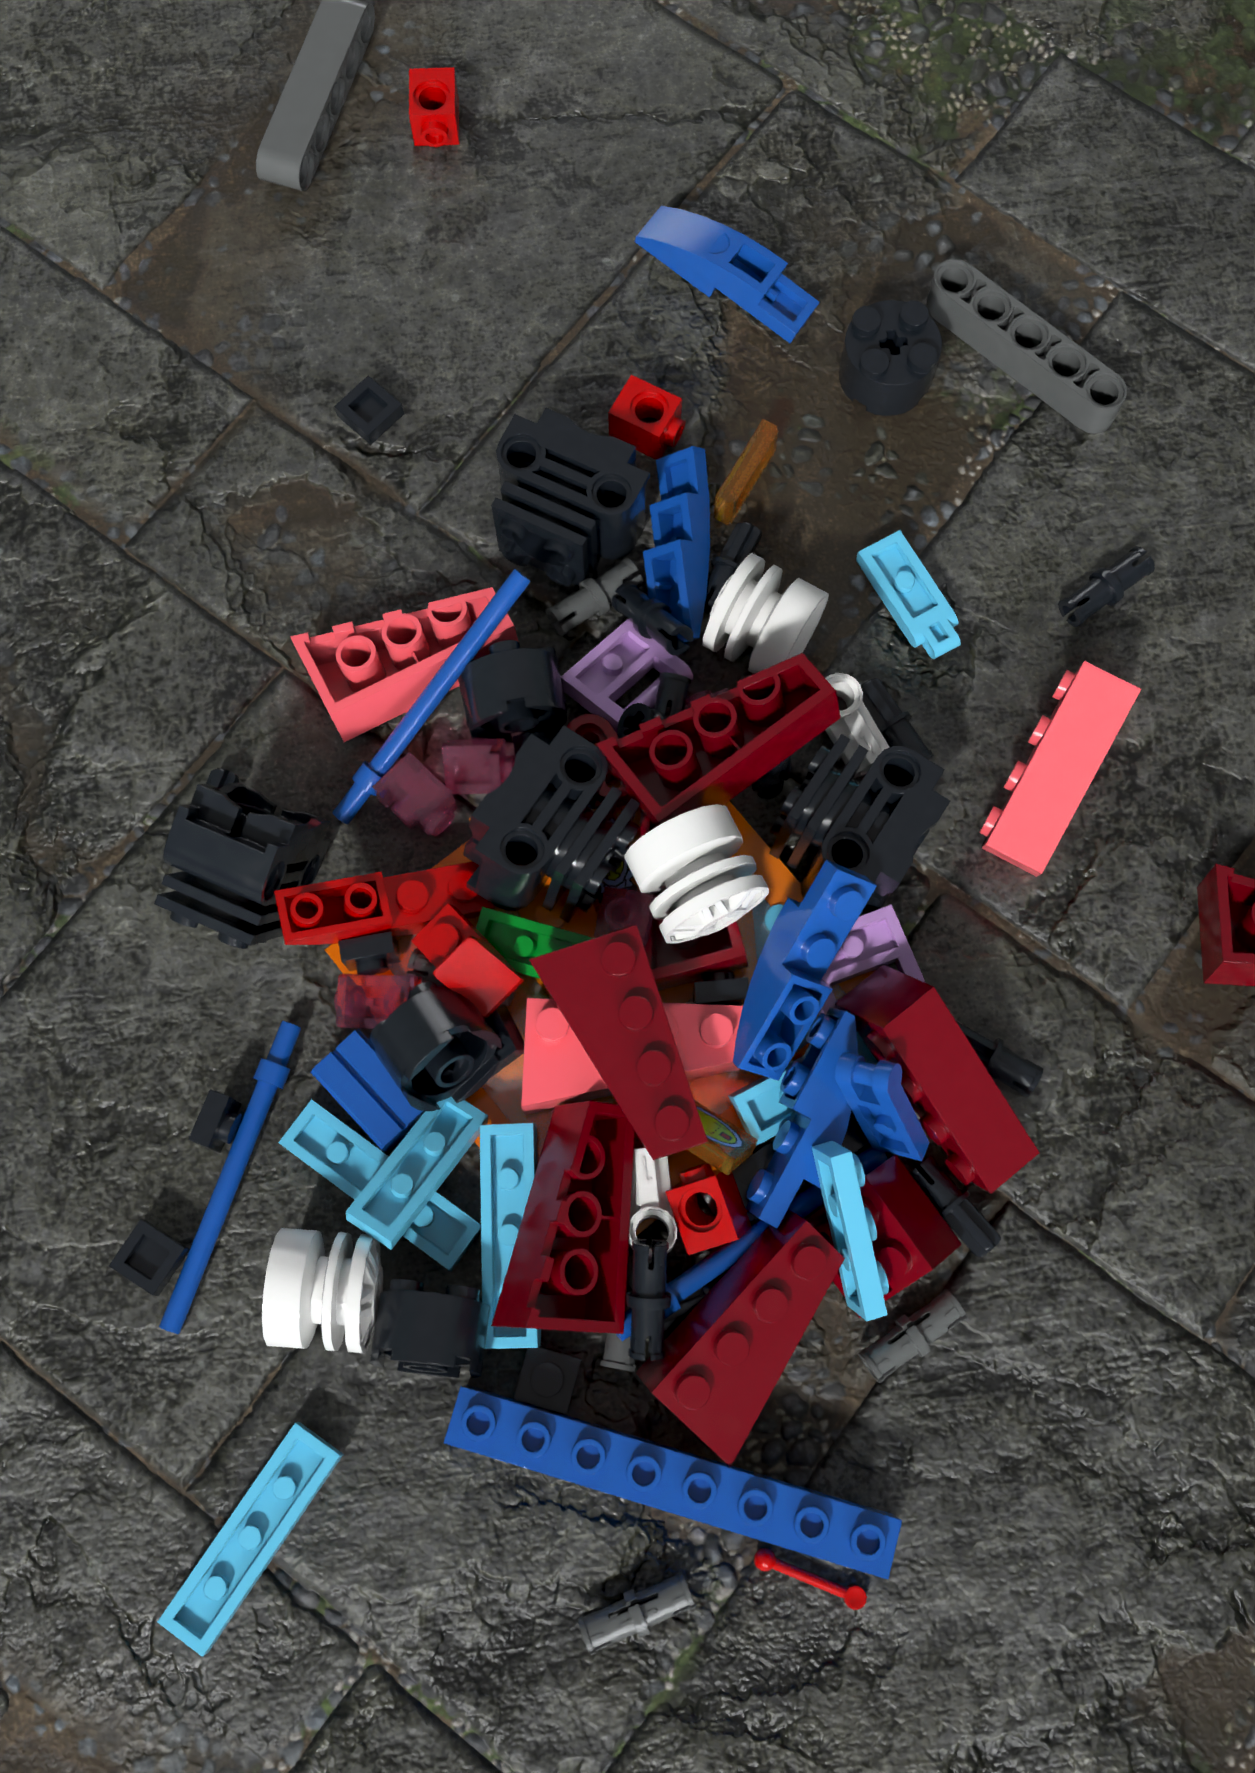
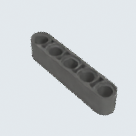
[256,0,375,192]
[926,259,1127,434]

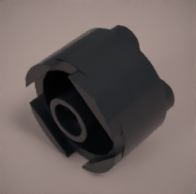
[839,300,942,416]
[458,640,567,744]
[370,981,502,1111]
[369,1279,490,1378]

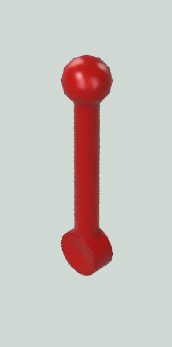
[754,1548,867,1610]

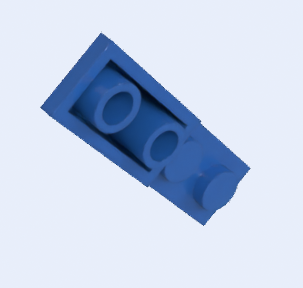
[634,206,820,343]
[733,860,877,1081]
[745,1007,858,1228]

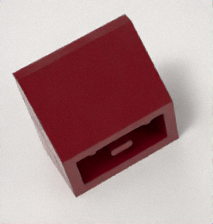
[806,1155,962,1318]

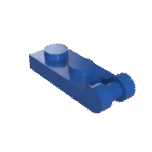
[835,1052,930,1161]

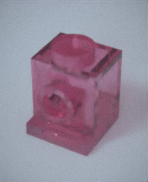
[372,752,457,836]

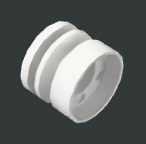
[702,553,829,674]
[624,804,769,944]
[262,1228,383,1353]

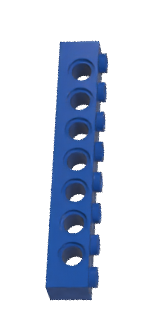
[444,1385,902,1580]

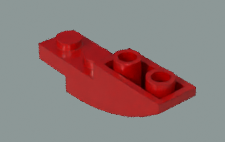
[274,861,495,945]

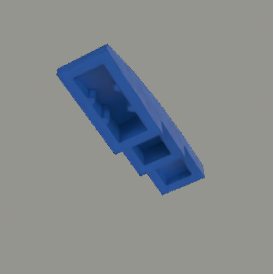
[643,446,710,642]

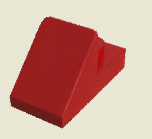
[411,903,524,1018]

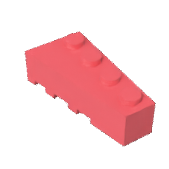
[290,587,519,742]
[979,661,1141,877]
[521,998,743,1115]

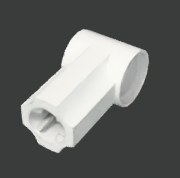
[825,673,890,778]
[629,1148,677,1259]

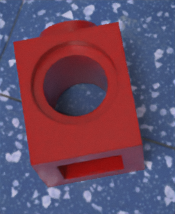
[409,67,459,147]
[608,375,686,460]
[666,1162,752,1255]

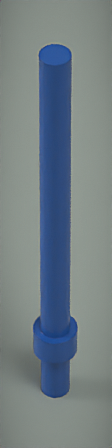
[332,568,531,824]
[159,1021,302,1334]
[616,1146,888,1341]

